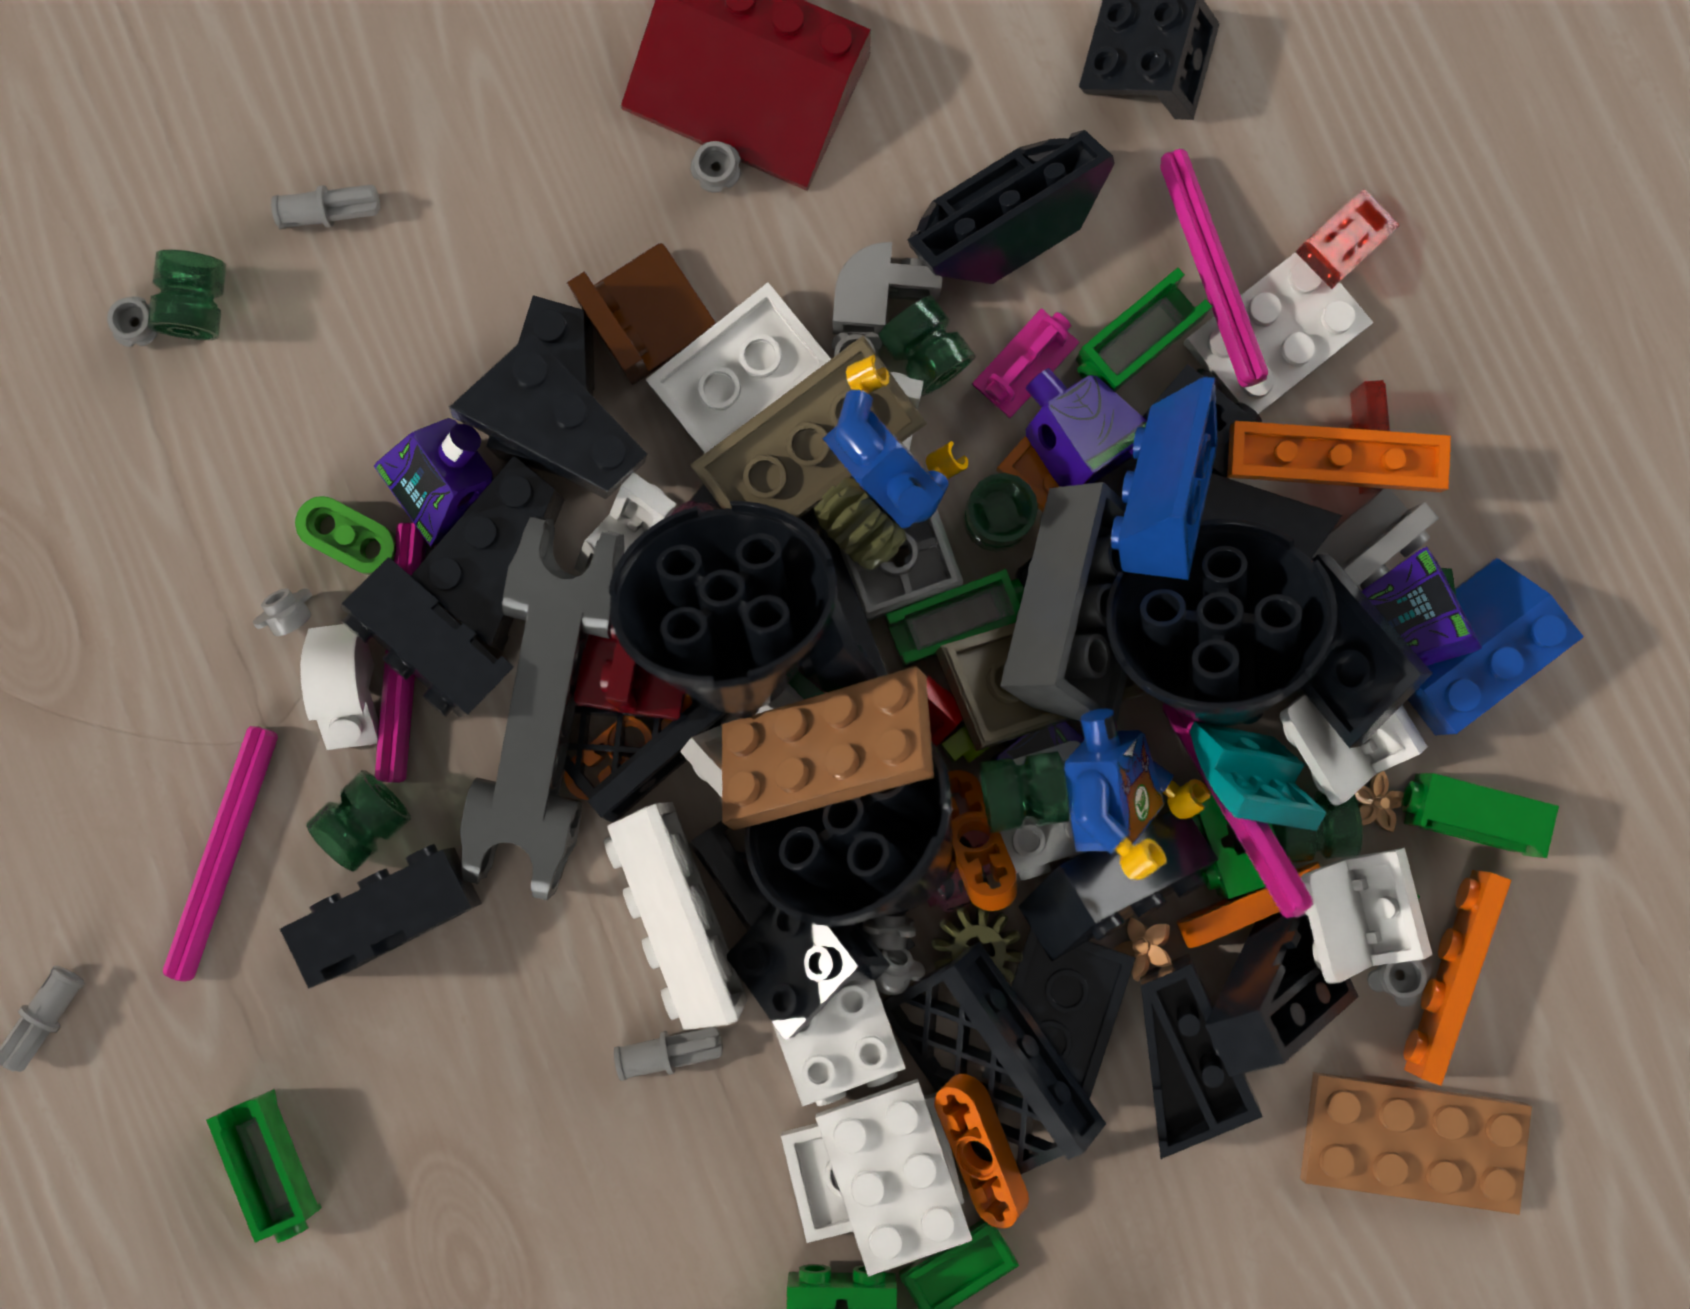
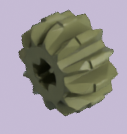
[814,478,906,570]
[931,906,1023,982]

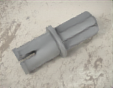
[271,185,380,230]
[0,966,85,1072]
[614,1026,723,1081]

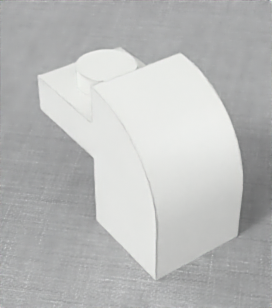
[574,472,676,574]
[300,624,379,750]

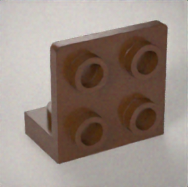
[567,243,716,385]

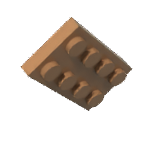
[722,666,933,831]
[1300,1072,1532,1215]

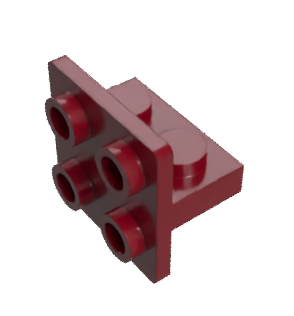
[574,624,685,720]

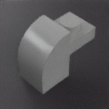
[833,242,942,338]

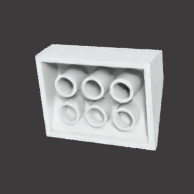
[604,802,748,1030]

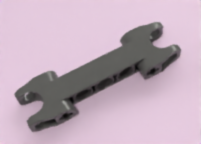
[460,516,625,900]

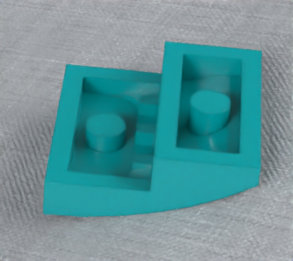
[1190,721,1327,831]

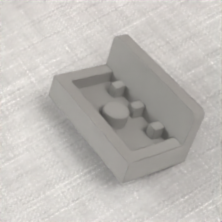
[1311,489,1439,590]

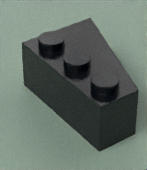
[1205,911,1359,1077]

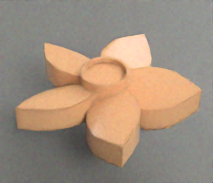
[1352,771,1404,832]
[1114,917,1172,982]

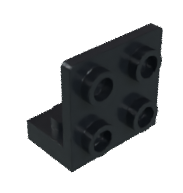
[1079,0,1220,120]
[727,905,890,1038]

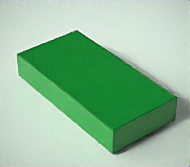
[899,1219,1019,1309]

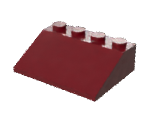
[621,0,871,191]

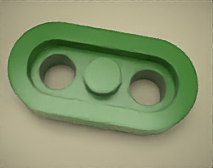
[295,496,396,575]

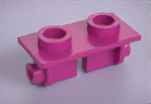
[972,308,1080,419]

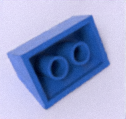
[1111,377,1218,580]
[1407,558,1584,736]

